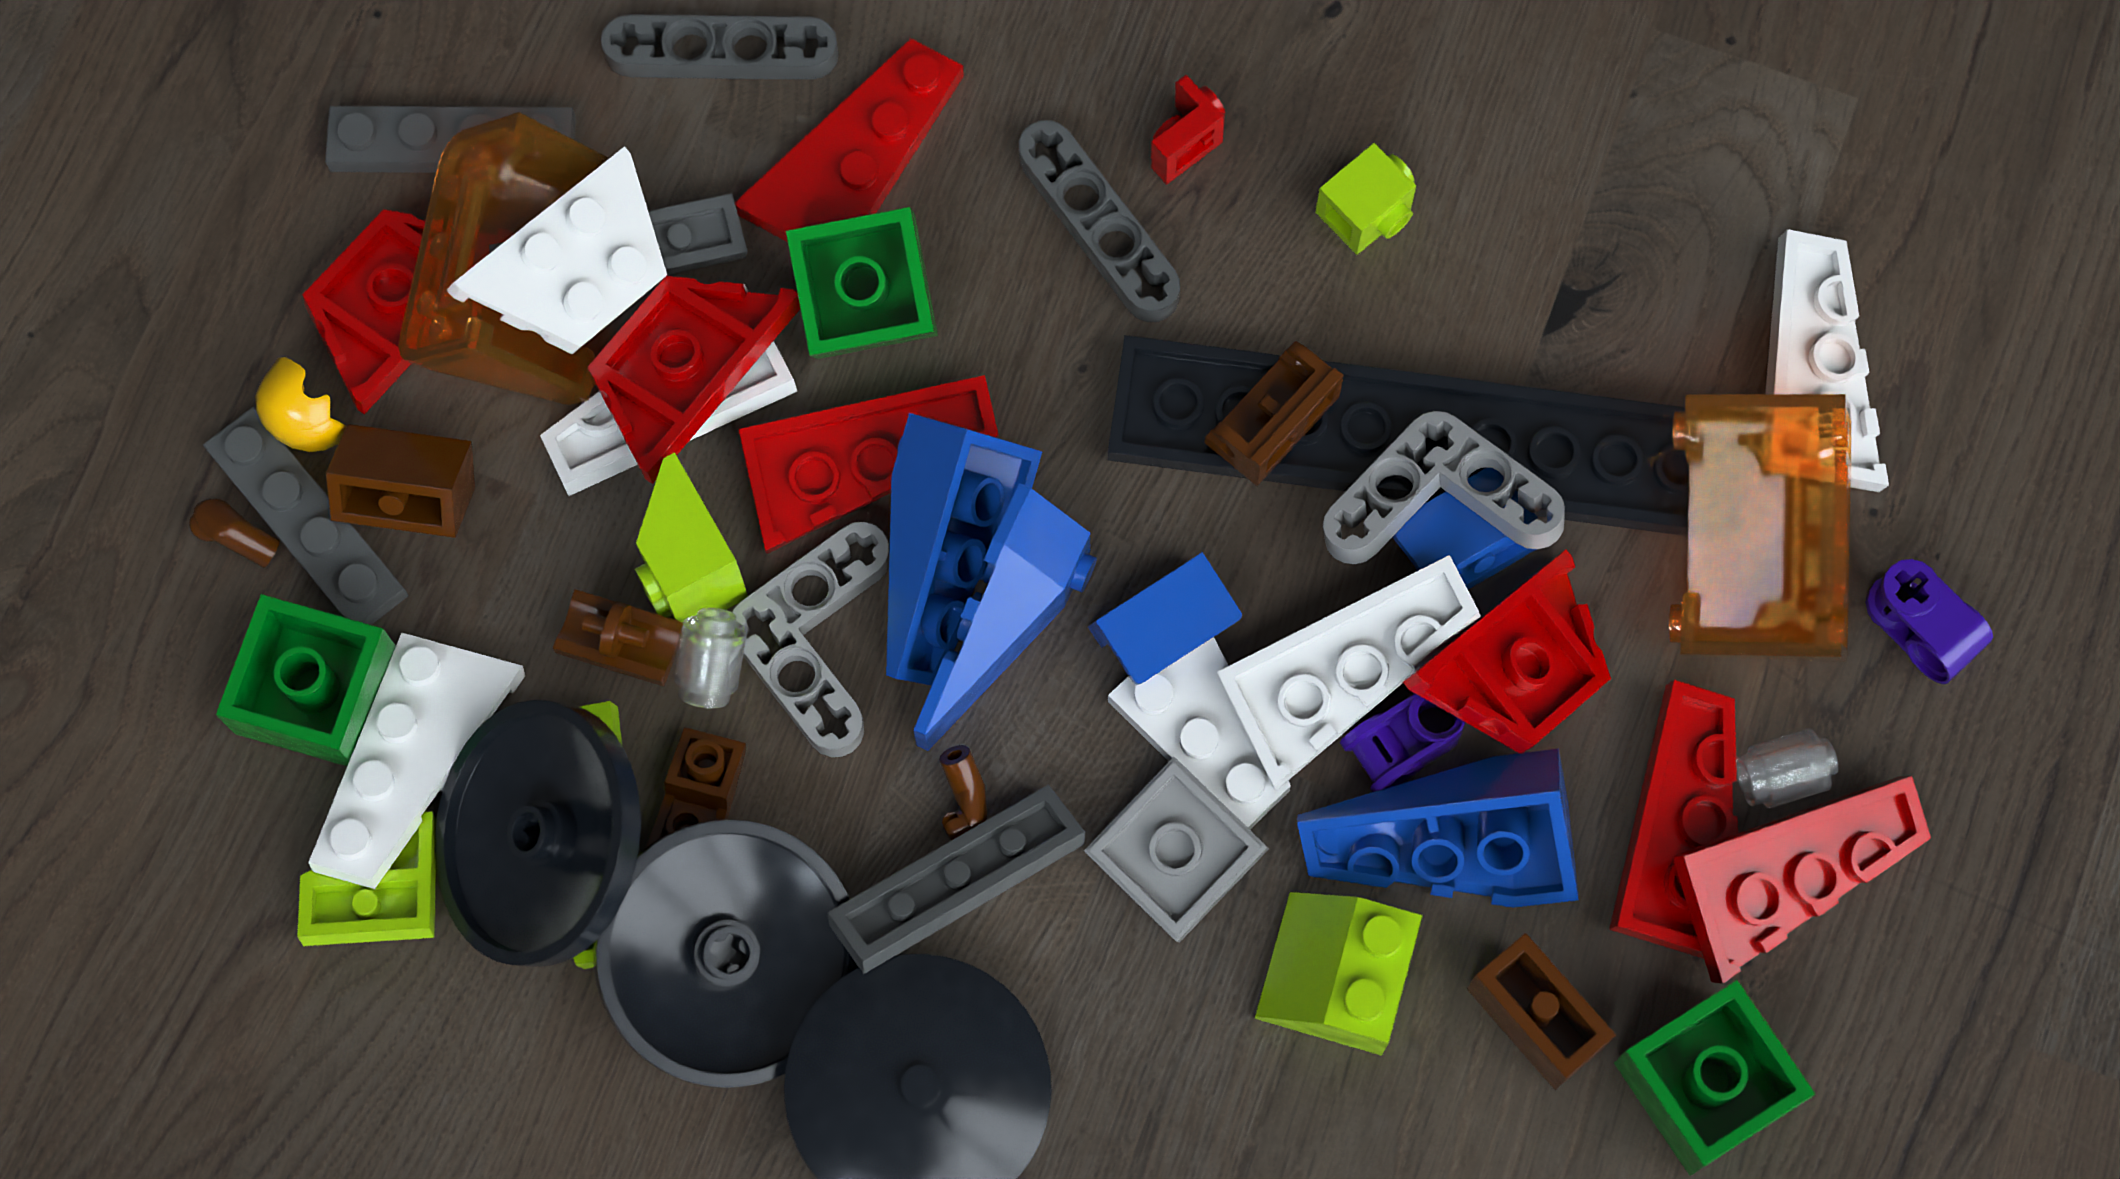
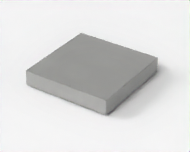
[1084,757,1270,943]

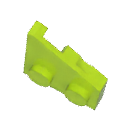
[297,811,437,946]

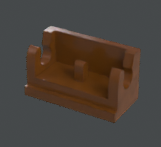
[1204,341,1344,486]

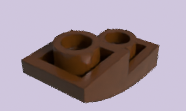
[646,727,746,848]

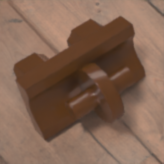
[553,589,686,687]

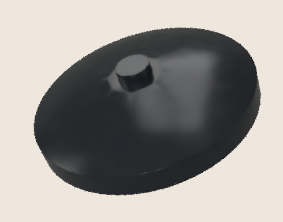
[435,700,641,967]
[593,820,859,1088]
[784,954,1051,1179]

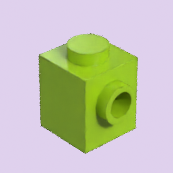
[1315,143,1416,255]

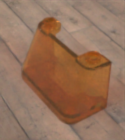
[399,112,609,405]
[1669,394,1852,662]

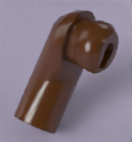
[189,499,280,568]
[939,745,987,841]

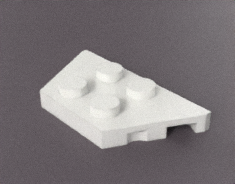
[447,146,667,354]

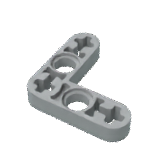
[1323,411,1565,564]
[729,522,890,757]

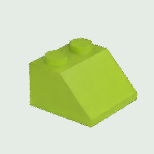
[634,453,748,632]
[1255,892,1422,1055]

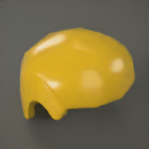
[255,357,347,452]

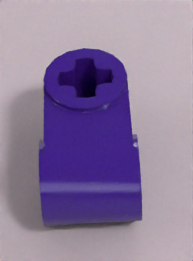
[1865,559,1993,684]
[1340,694,1466,793]

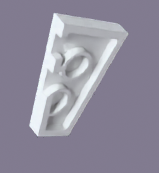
[1108,637,1291,829]

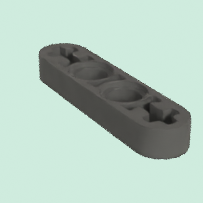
[601,15,839,80]
[1019,120,1180,322]

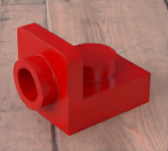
[1151,75,1225,185]

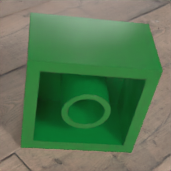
[786,207,938,359]
[216,594,396,766]
[1614,980,1816,1176]

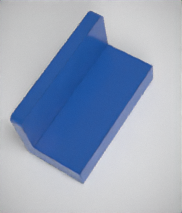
[1393,468,1538,590]
[1088,552,1242,685]

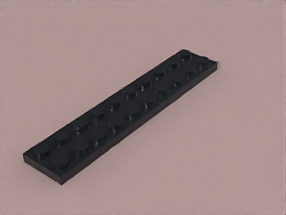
[1108,335,1750,542]

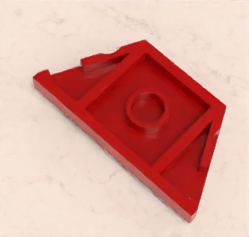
[302,209,514,415]
[588,276,801,484]
[1403,549,1611,754]

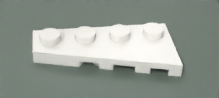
[1759,229,1889,492]
[540,284,797,496]
[1217,555,1480,790]
[308,633,525,889]

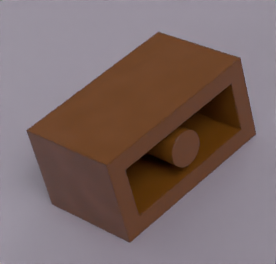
[326,424,475,538]
[1467,933,1616,1090]

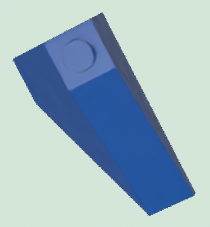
[886,413,1042,686]
[913,483,1097,751]
[1297,748,1579,908]

